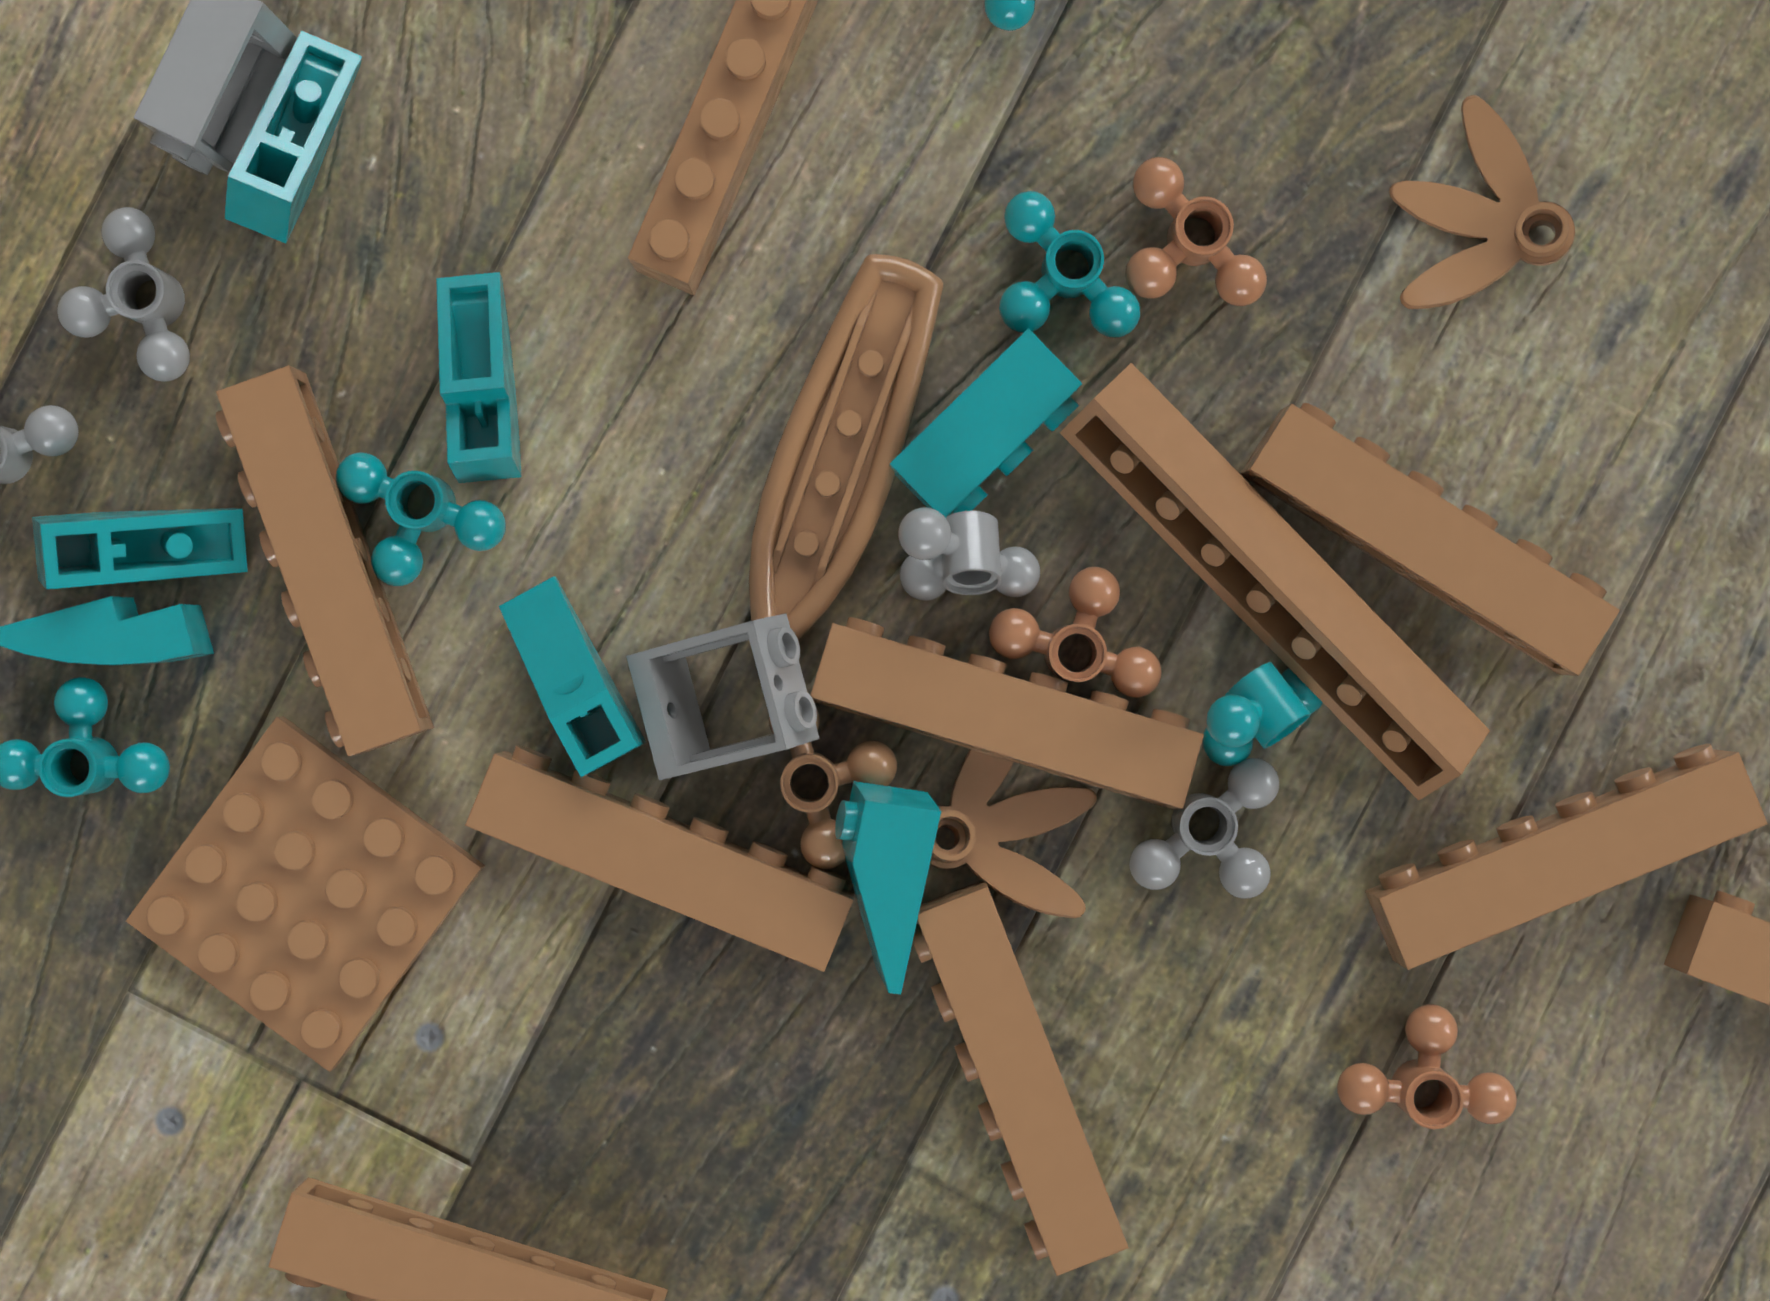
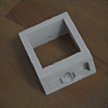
[134,0,297,176]
[626,613,820,780]

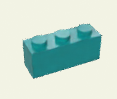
[889,328,1082,518]

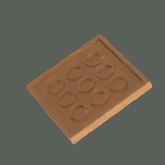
[126,716,486,1072]

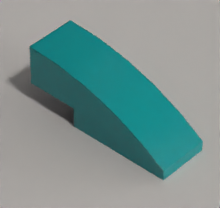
[436,272,522,483]
[0,596,214,665]

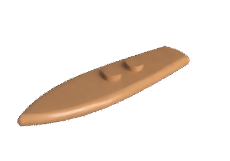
[749,254,943,640]

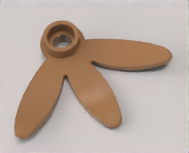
[1389,95,1575,309]
[930,749,1097,918]

